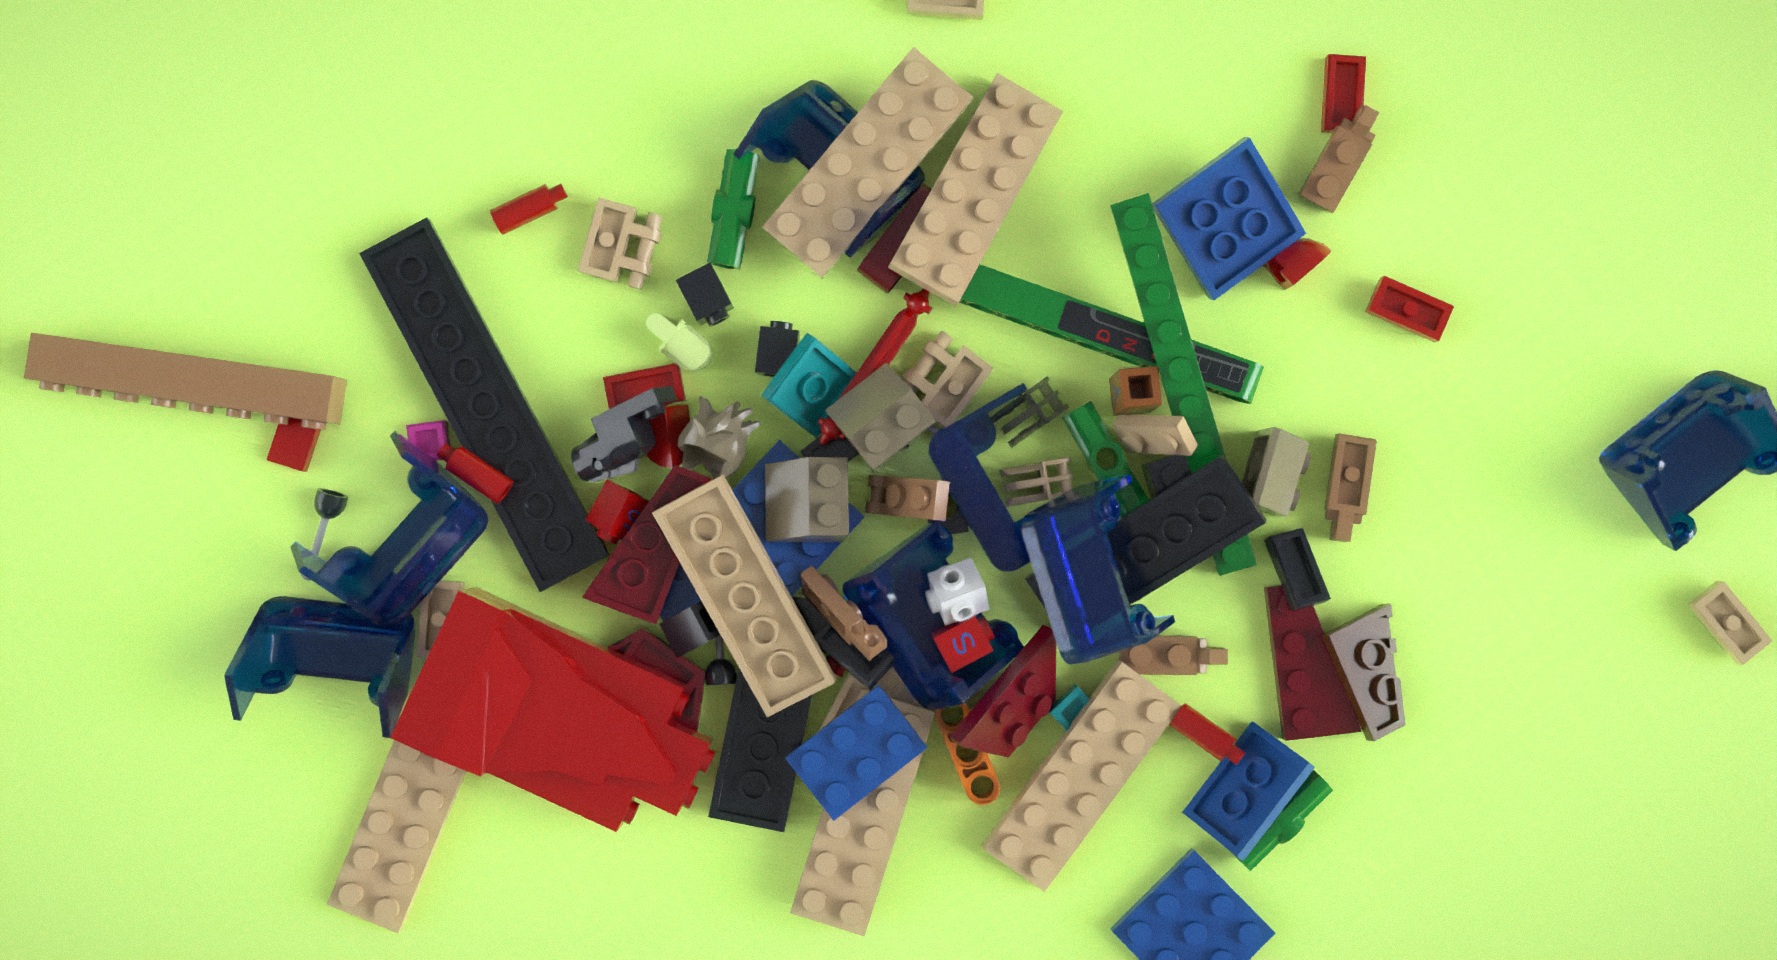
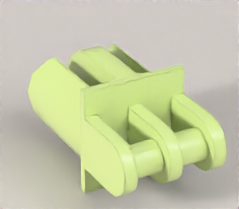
[646,313,712,372]

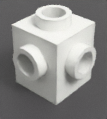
[925,558,989,626]

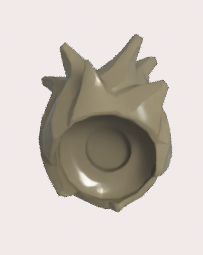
[678,396,761,479]

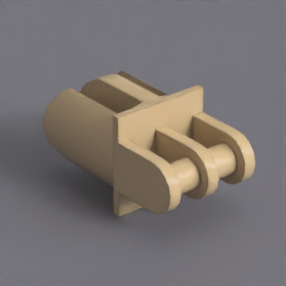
[1000,457,1077,507]

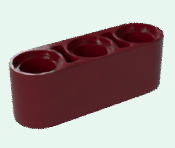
[857,184,932,294]

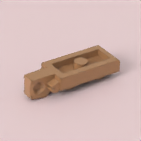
[1298,105,1380,213]
[1324,433,1377,543]
[801,565,887,660]
[1119,635,1228,675]

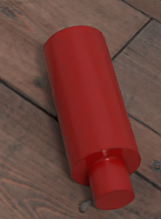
[490,183,568,235]
[437,443,514,504]
[1169,703,1245,765]

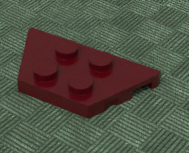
[949,624,1057,758]
[608,627,706,732]

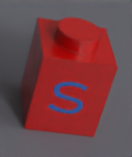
[586,479,649,545]
[931,615,995,673]

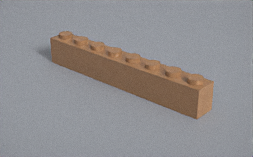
[24,332,347,430]

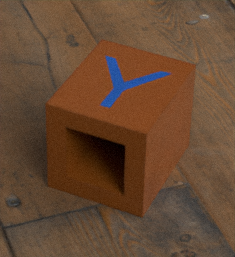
[1109,366,1162,416]

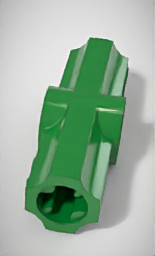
[707,149,760,270]
[1062,401,1149,517]
[1231,770,1333,871]

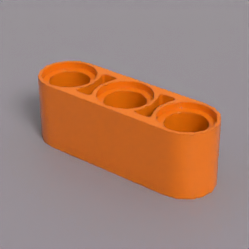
[934,694,1000,805]

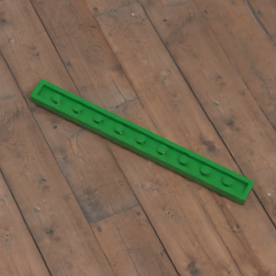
[1110,193,1257,576]

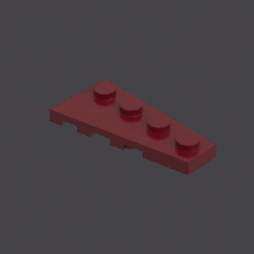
[582,465,712,625]
[1264,585,1362,741]

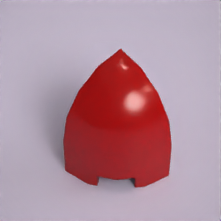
[1263,238,1331,290]
[646,404,690,468]

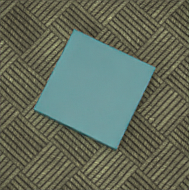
[761,333,857,438]

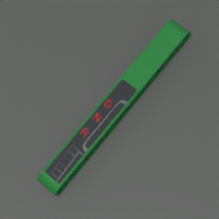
[958,264,1264,404]

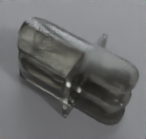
[989,376,1070,449]

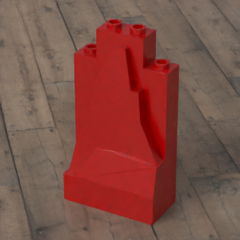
[390,587,715,832]

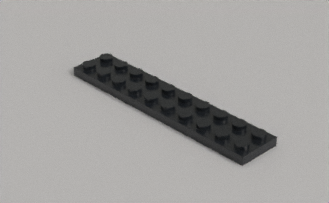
[359,217,610,592]

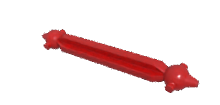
[818,288,933,446]

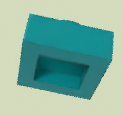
[1049,683,1090,731]

